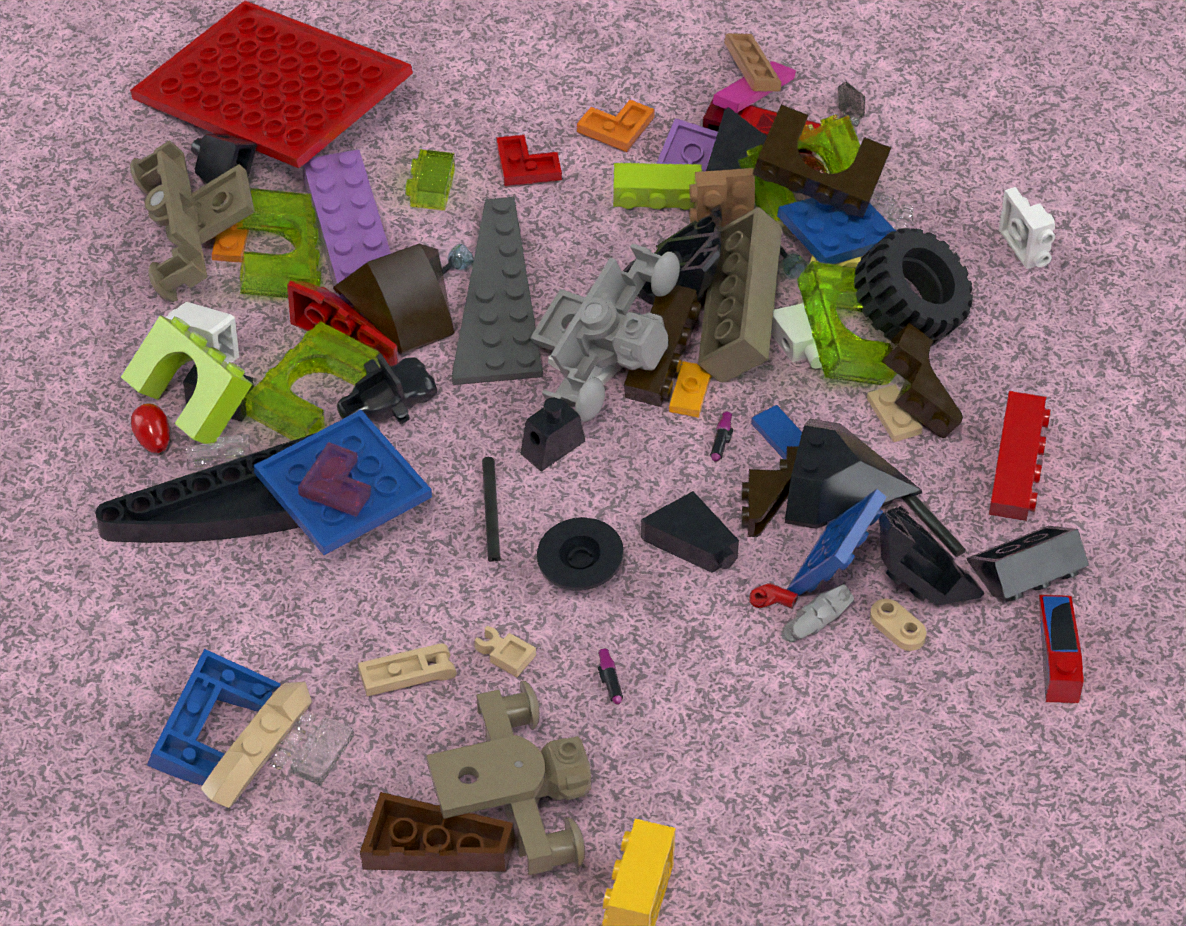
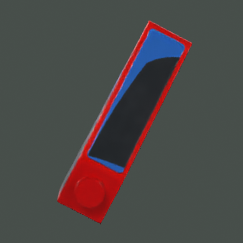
[1039,595,1084,703]

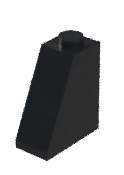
[706,107,767,171]
[641,491,739,573]

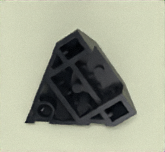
[623,204,722,305]
[785,418,922,529]
[879,505,985,606]

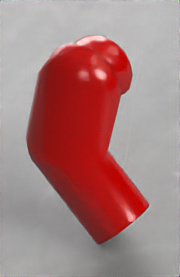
[749,583,798,609]

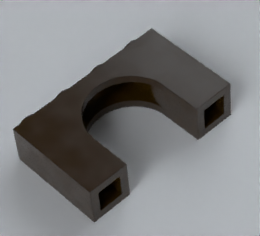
[753,104,891,218]

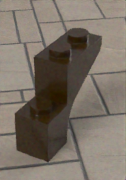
[881,323,963,438]
[741,446,799,537]

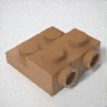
[689,168,755,227]

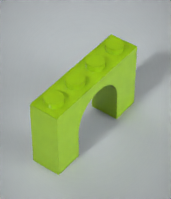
[121,315,252,447]

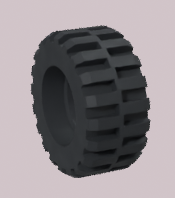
[854,228,973,346]

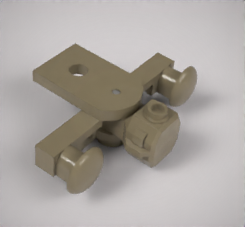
[426,681,591,875]

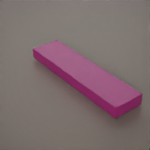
[713,61,796,113]

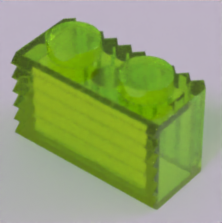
[405,149,455,211]

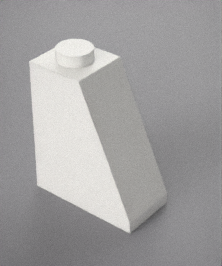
[166,302,239,363]

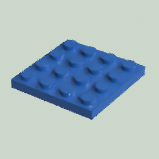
[254,410,432,555]

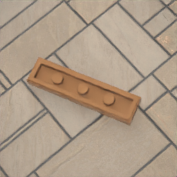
[724,33,782,91]

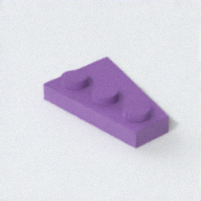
[656,118,718,172]

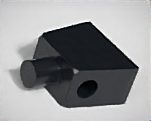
[191,133,257,184]
[520,397,585,472]

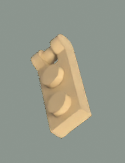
[358,643,457,697]

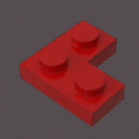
[496,134,562,186]

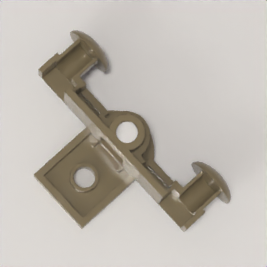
[130,140,255,302]

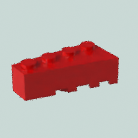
[989,391,1051,521]

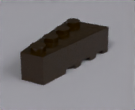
[624,285,701,407]

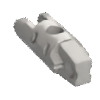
[780,584,854,642]

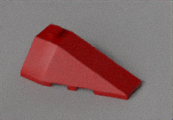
[287,281,398,366]

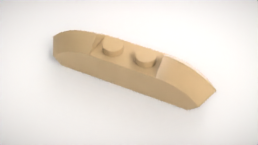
[201,681,312,808]

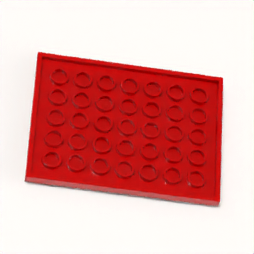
[130,0,413,169]

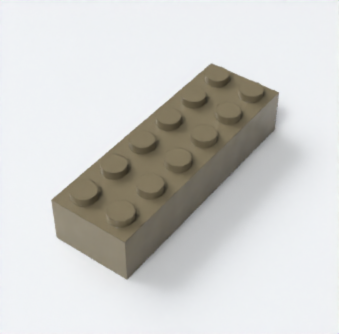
[698,207,782,383]

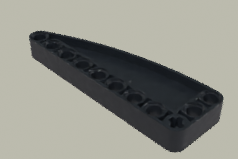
[95,433,315,543]

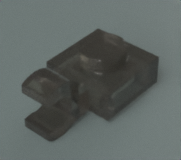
[836,81,866,133]

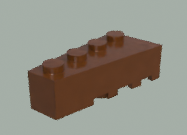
[359,792,516,872]

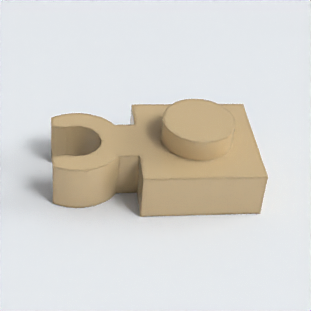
[475,626,536,677]

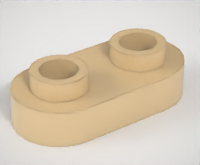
[870,599,927,651]

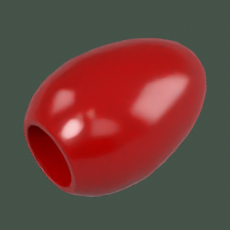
[131,403,170,454]

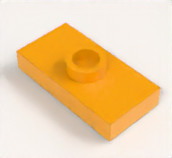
[669,361,712,418]

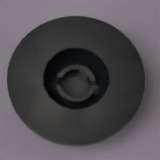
[537,517,624,591]

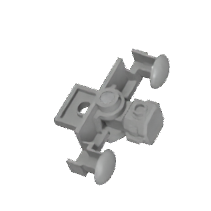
[530,243,680,422]

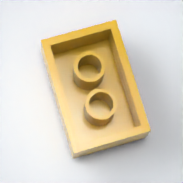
[602,818,676,926]

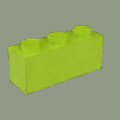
[613,163,702,210]

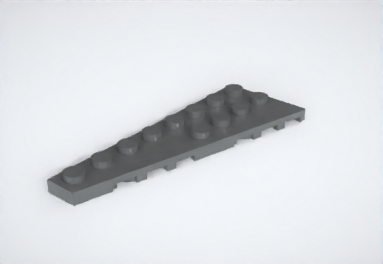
[452,197,543,385]

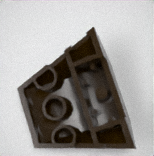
[333,243,454,355]

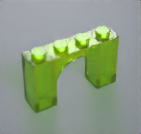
[738,114,860,222]
[237,188,321,298]
[797,261,897,386]
[245,321,380,440]

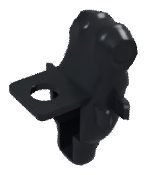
[337,353,437,424]

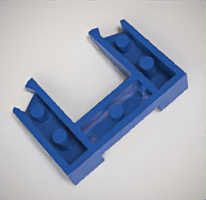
[147,649,280,786]

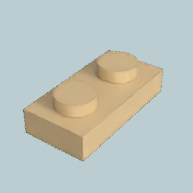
[867,384,923,442]

